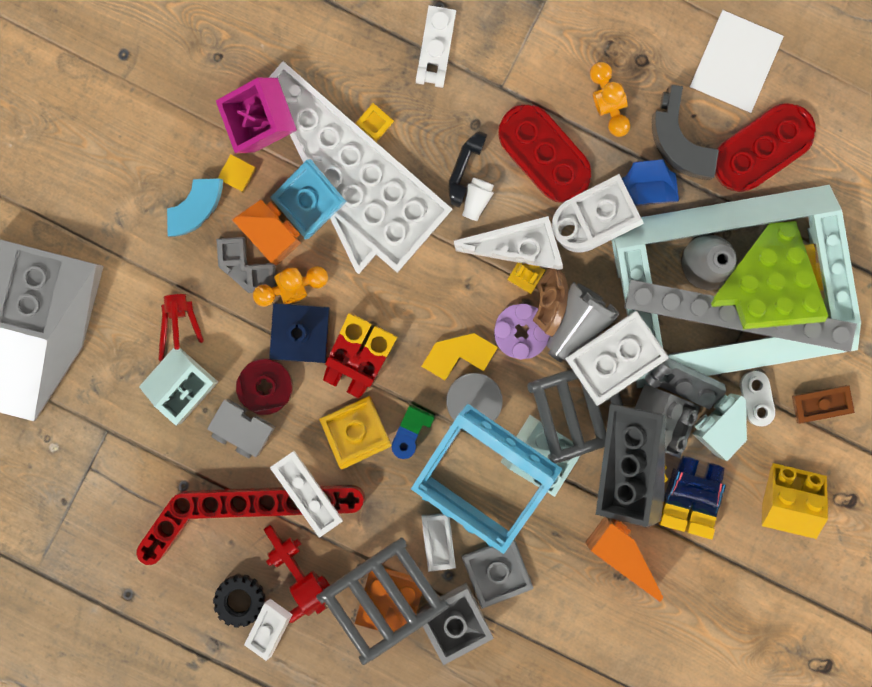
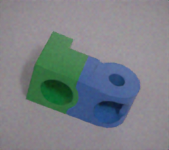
[391,405,435,459]

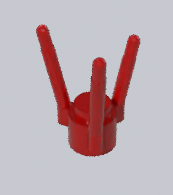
[158,294,204,361]

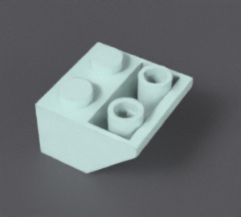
[139,348,218,425]
[692,393,747,461]
[501,415,580,497]

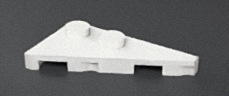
[454,216,563,270]

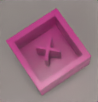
[216,77,297,153]

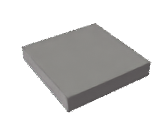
[461,539,534,609]

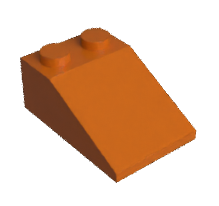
[585,517,664,602]

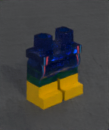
[658,455,726,540]

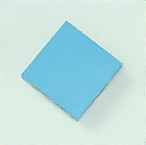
[270,159,347,240]

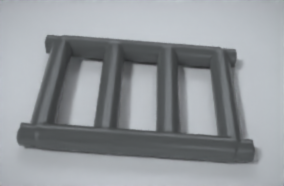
[527,369,623,464]
[316,537,450,665]

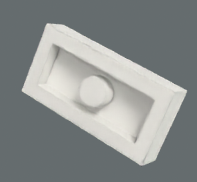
[244,599,293,661]

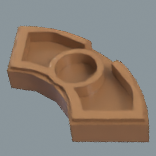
[533,268,568,337]

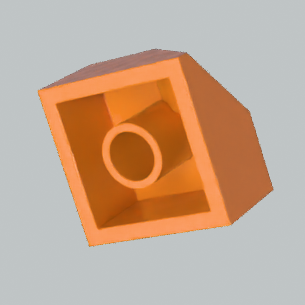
[232,200,301,265]
[354,568,422,632]

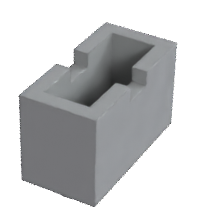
[207,399,276,458]

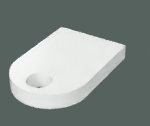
[552,174,644,252]

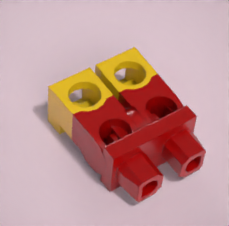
[323,313,398,398]

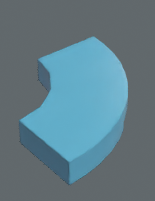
[167,178,223,237]

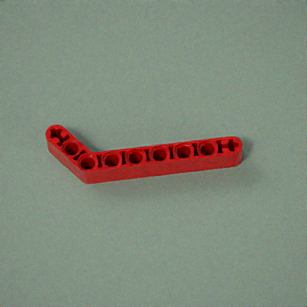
[136,485,365,565]

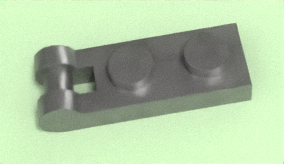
[645,358,726,410]

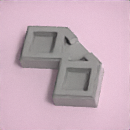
[216,237,277,293]

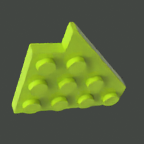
[711,221,829,329]

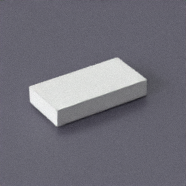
[421,513,456,572]

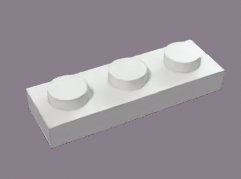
[270,451,343,538]

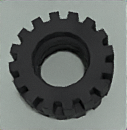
[213,574,265,628]

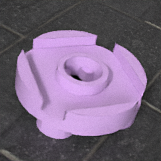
[494,304,550,360]

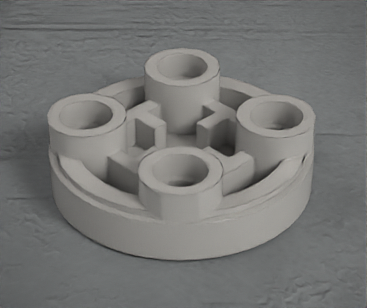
[446,373,503,421]

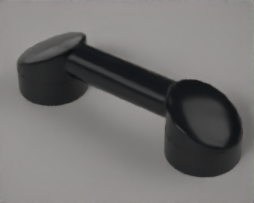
[448,131,487,208]

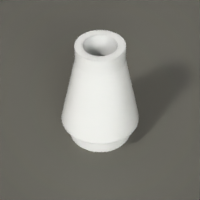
[462,177,494,221]

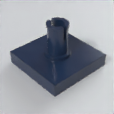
[269,303,330,363]

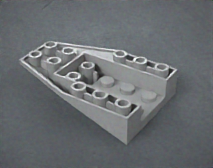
[0,239,104,421]

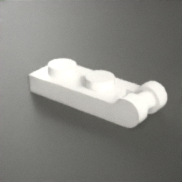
[416,5,456,88]

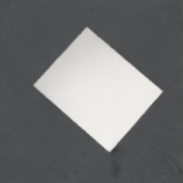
[690,10,784,113]

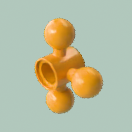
[590,62,631,137]
[253,266,328,307]

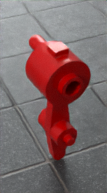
[263,525,330,623]

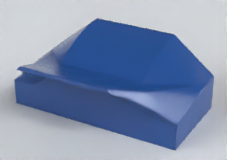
[622,159,679,206]

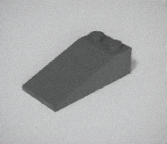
[595,404,666,528]

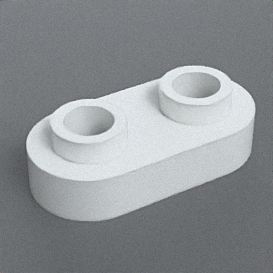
[740,371,775,426]

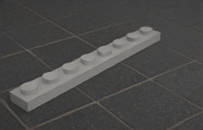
[624,280,857,352]

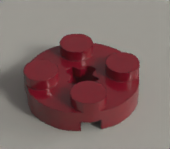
[236,359,293,415]

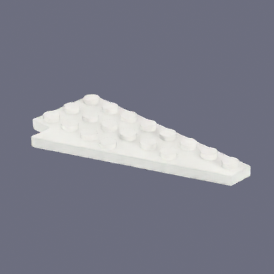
[269,61,453,274]

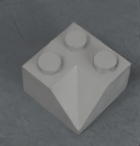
[417,583,494,665]

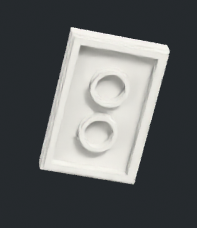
[565,310,669,406]

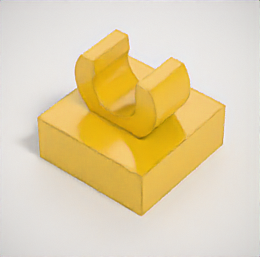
[507,262,545,294]

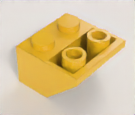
[762,463,828,539]

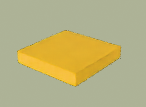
[319,395,392,470]

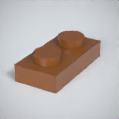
[792,385,855,424]

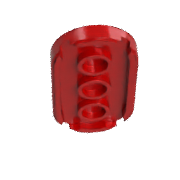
[715,103,816,192]
[498,105,591,203]

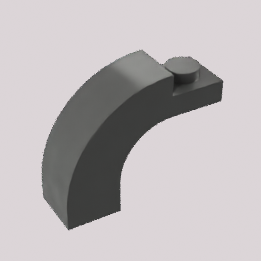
[651,85,719,180]

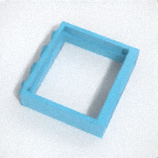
[411,404,562,554]

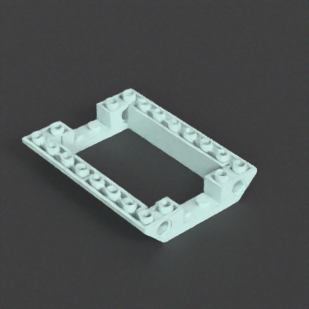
[611,185,861,388]

